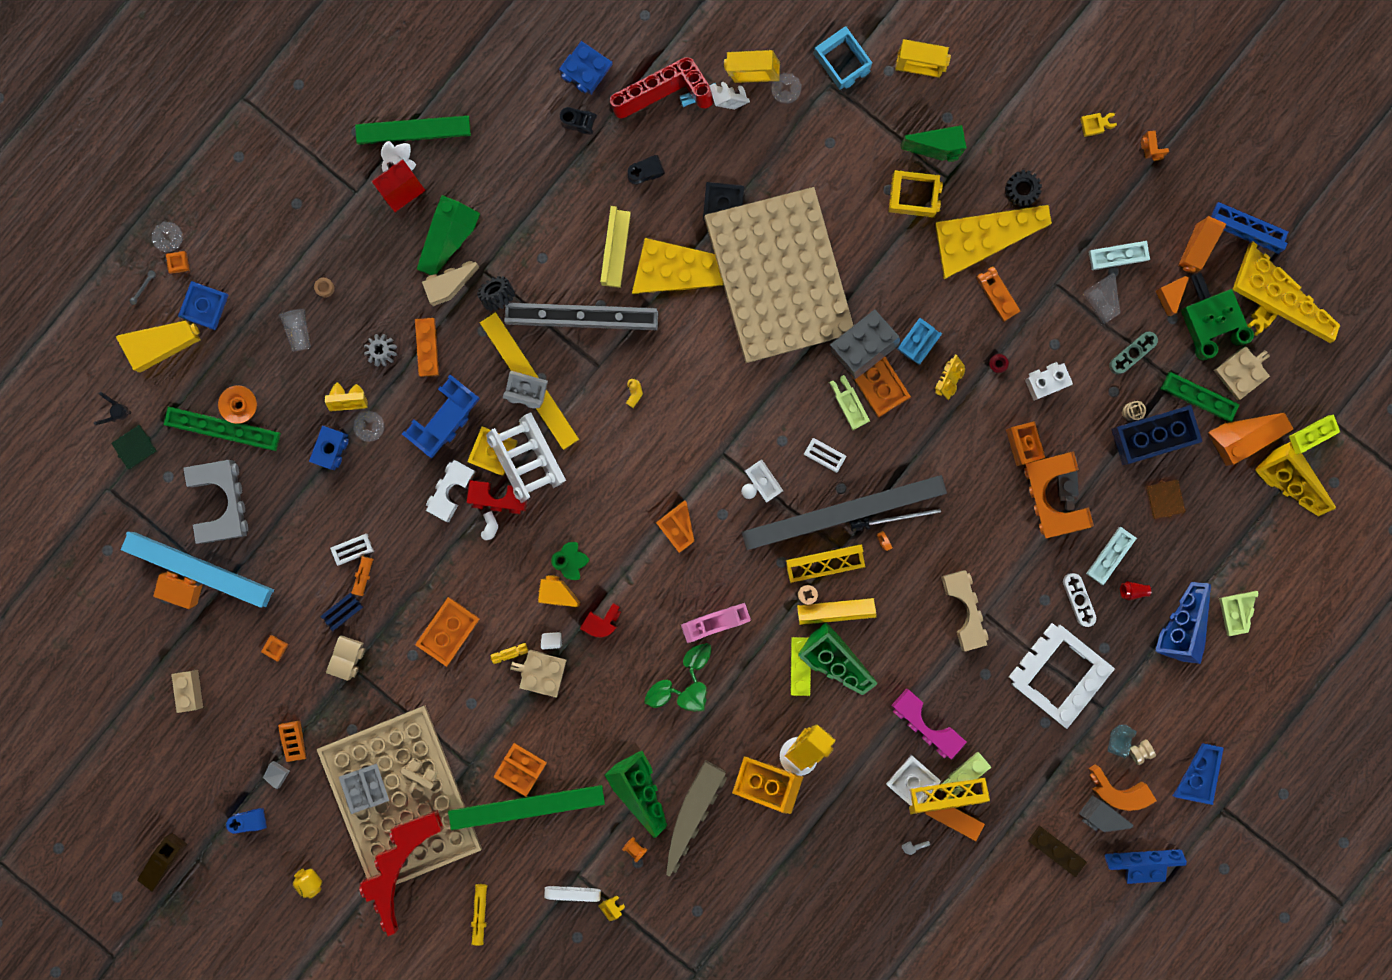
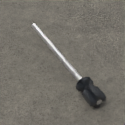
[850,509,941,532]

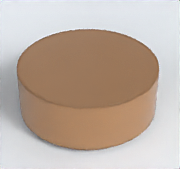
[314,278,335,297]

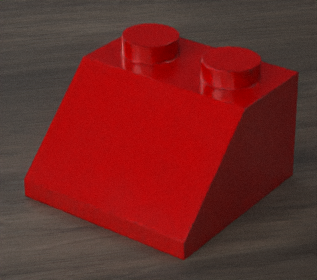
[372,159,426,212]

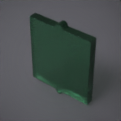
[111,425,157,469]

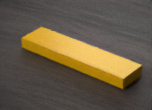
[797,598,876,625]

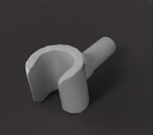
[902,841,930,855]

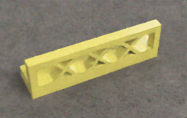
[601,206,631,288]

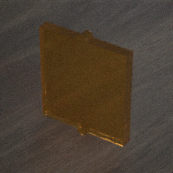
[1146,480,1185,519]

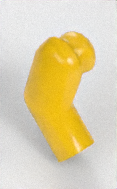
[626,379,643,408]

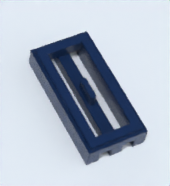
[321,593,364,631]

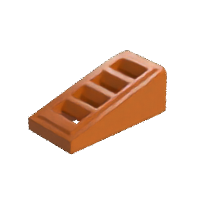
[278,720,306,762]

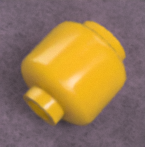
[293,869,322,898]

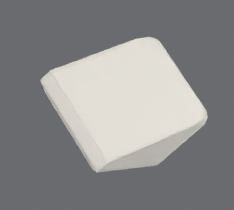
[541,632,562,649]

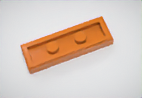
[924,798,985,841]

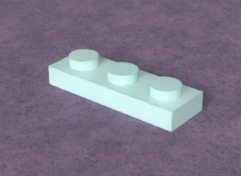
[1089,241,1150,270]
[1086,527,1137,585]

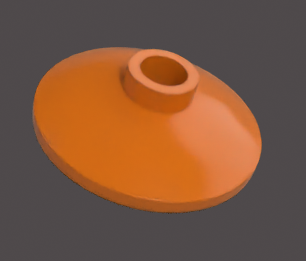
[218,385,257,424]

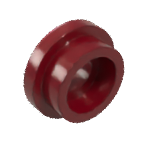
[989,354,1009,373]

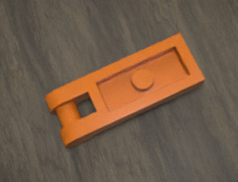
[976,266,1021,322]

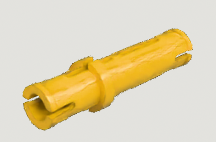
[471,884,487,946]

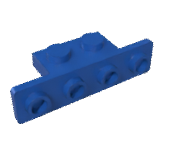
[1105,849,1187,884]

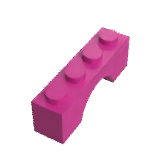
[891,688,967,759]

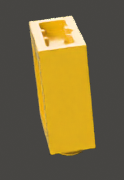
[895,39,951,78]
[724,50,780,83]
[888,170,943,217]

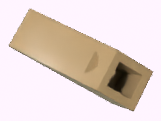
[422,261,479,306]

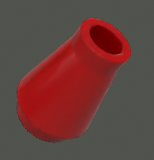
[1120,581,1151,601]

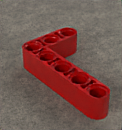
[610,57,714,118]

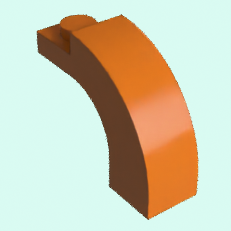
[1089,765,1157,811]

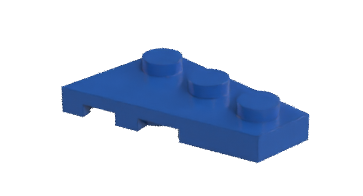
[1173,743,1224,805]

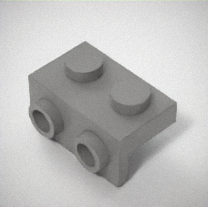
[503,371,548,408]

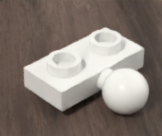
[741,459,783,503]

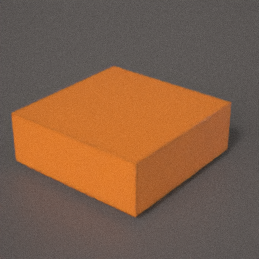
[166,251,190,274]
[261,635,289,662]

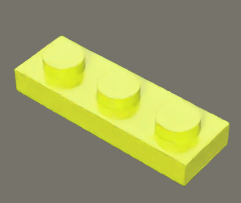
[1289,415,1340,454]
[791,637,811,696]

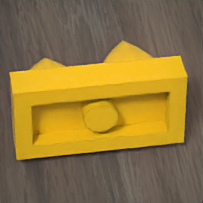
[325,382,368,411]

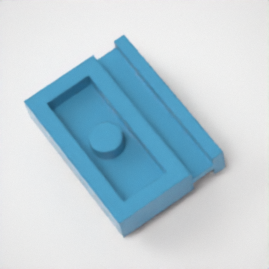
[897,318,942,365]

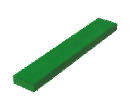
[355,115,471,145]
[164,407,281,451]

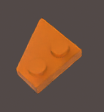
[656,500,694,553]

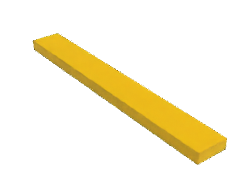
[480,312,579,450]

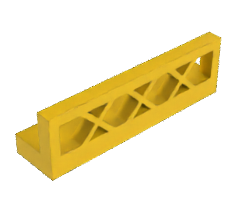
[785,544,865,583]
[909,778,990,814]

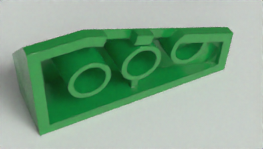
[605,751,667,838]

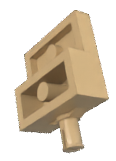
[1214,346,1270,401]
[510,650,567,698]

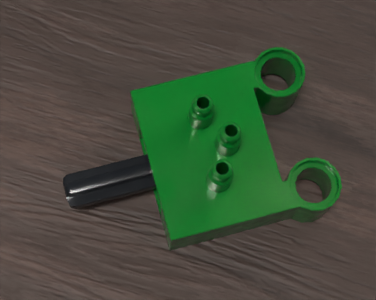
[1180,272,1254,360]

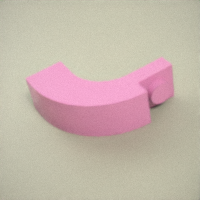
[681,603,751,643]

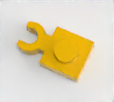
[1080,113,1117,137]
[1247,305,1278,336]

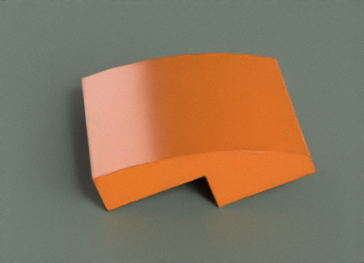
[493,743,547,797]

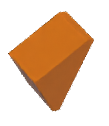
[1156,276,1189,316]

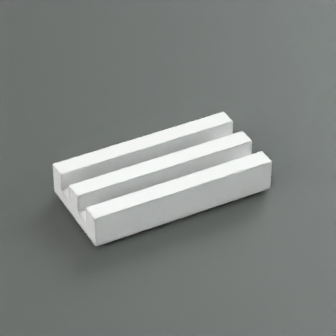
[804,438,846,473]
[330,534,374,566]

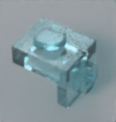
[1108,725,1137,758]

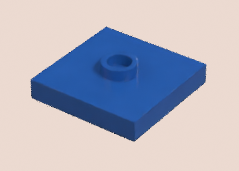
[178,281,228,330]

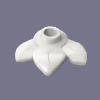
[381,141,416,172]

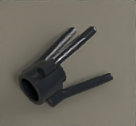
[94,392,131,425]

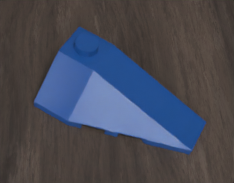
[1155,582,1211,664]

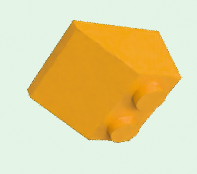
[538,575,580,607]

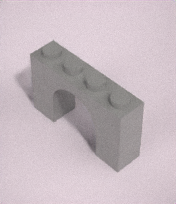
[184,460,248,544]

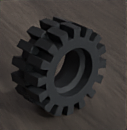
[1005,170,1042,207]
[477,276,515,311]

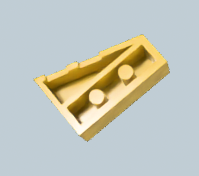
[784,725,835,771]

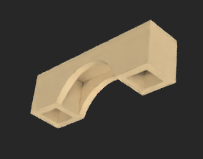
[941,570,988,651]

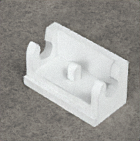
[710,82,750,109]

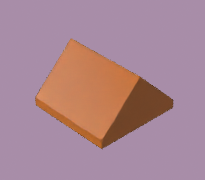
[1006,421,1045,466]

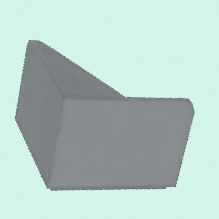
[263,761,290,789]

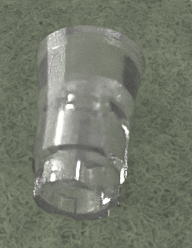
[279,309,311,352]

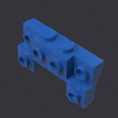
[402,375,480,458]

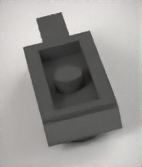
[1057,457,1079,511]

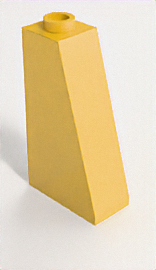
[116,321,201,373]

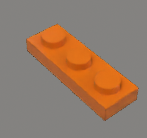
[415,318,439,377]

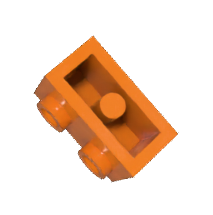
[153,571,203,609]

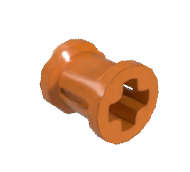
[622,837,647,862]

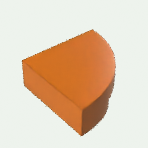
[876,531,892,551]

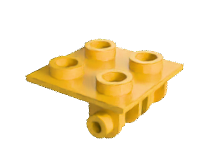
[935,355,965,400]

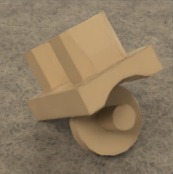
[400,758,438,793]

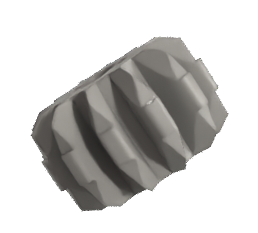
[364,334,397,366]

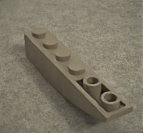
[666,760,727,877]

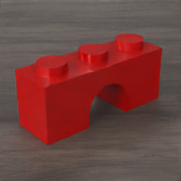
[466,480,527,514]

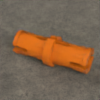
[351,556,374,596]

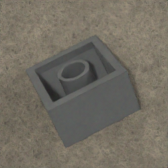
[1079,795,1134,832]

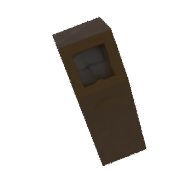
[137,833,188,892]

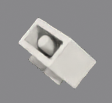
[1025,362,1073,401]

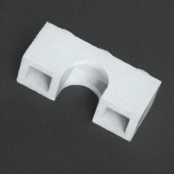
[426,460,477,522]

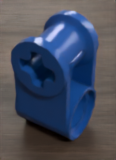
[226,808,267,834]

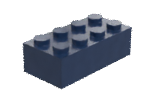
[1111,405,1203,465]

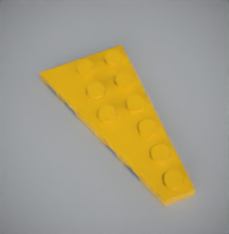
[935,205,1052,280]
[632,238,723,294]
[1232,241,1340,343]

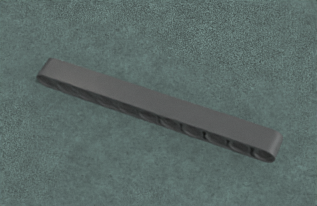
[741,475,947,550]

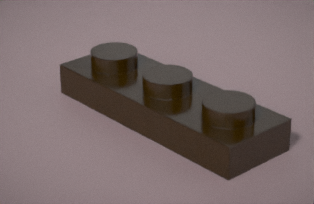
[1028,825,1087,877]

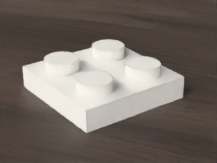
[886,755,941,806]

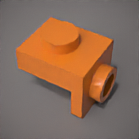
[1141,131,1169,161]

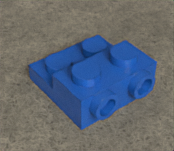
[559,41,613,95]

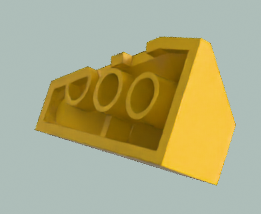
[1255,442,1336,516]

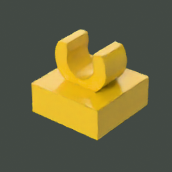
[598,896,625,921]

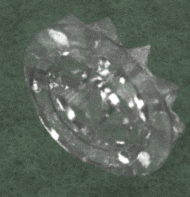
[771,72,801,103]
[151,222,183,252]
[353,411,384,442]

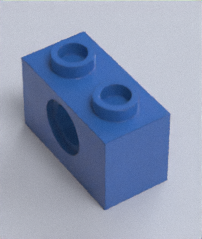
[309,426,349,470]

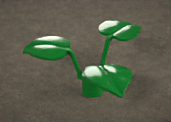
[644,643,711,711]

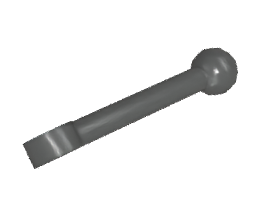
[129,270,156,305]

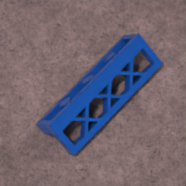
[1211,202,1288,253]

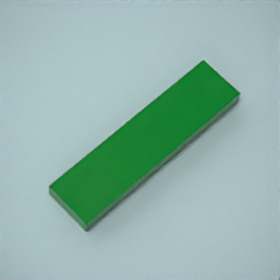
[1161,372,1240,422]

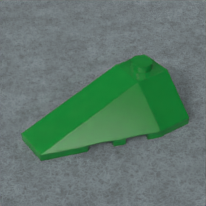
[417,195,480,275]
[798,622,878,695]

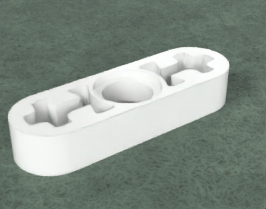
[1063,573,1096,627]
[544,886,601,902]

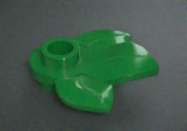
[551,542,590,580]

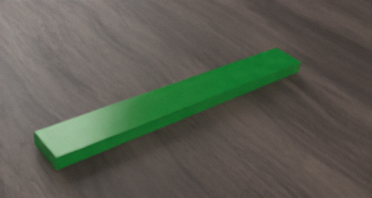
[448,785,605,830]

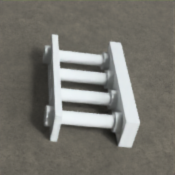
[486,413,566,503]

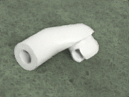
[481,511,498,540]

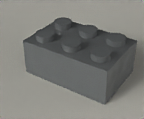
[830,310,900,380]

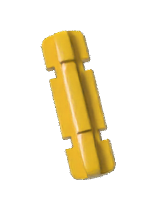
[491,643,528,664]

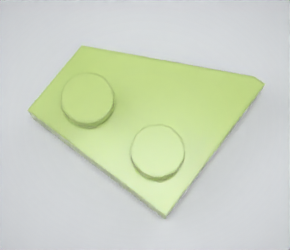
[1219,591,1258,636]

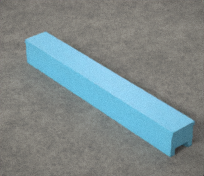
[121,532,274,608]

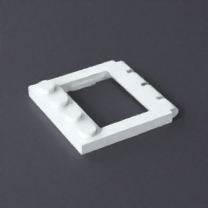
[1009,623,1115,729]

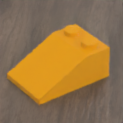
[732,756,803,814]

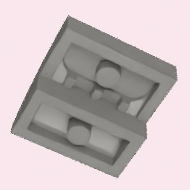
[338,764,389,814]

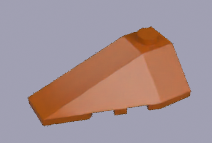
[1208,413,1293,466]

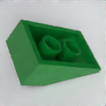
[900,125,967,162]

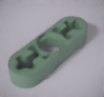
[1109,332,1158,374]

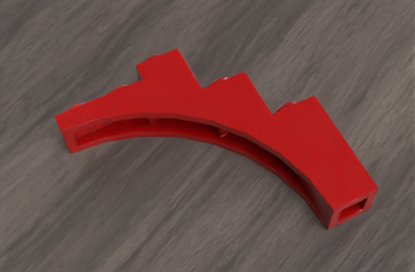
[359,810,444,936]

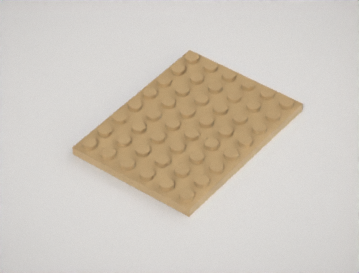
[704,187,854,363]
[316,705,482,885]

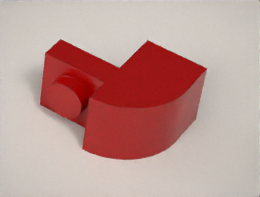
[580,603,621,637]

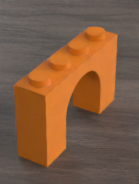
[1024,451,1094,538]

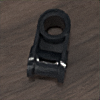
[560,107,597,135]
[627,155,665,185]

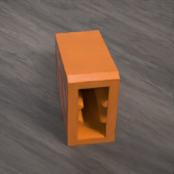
[1179,216,1226,273]

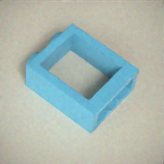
[814,26,872,90]

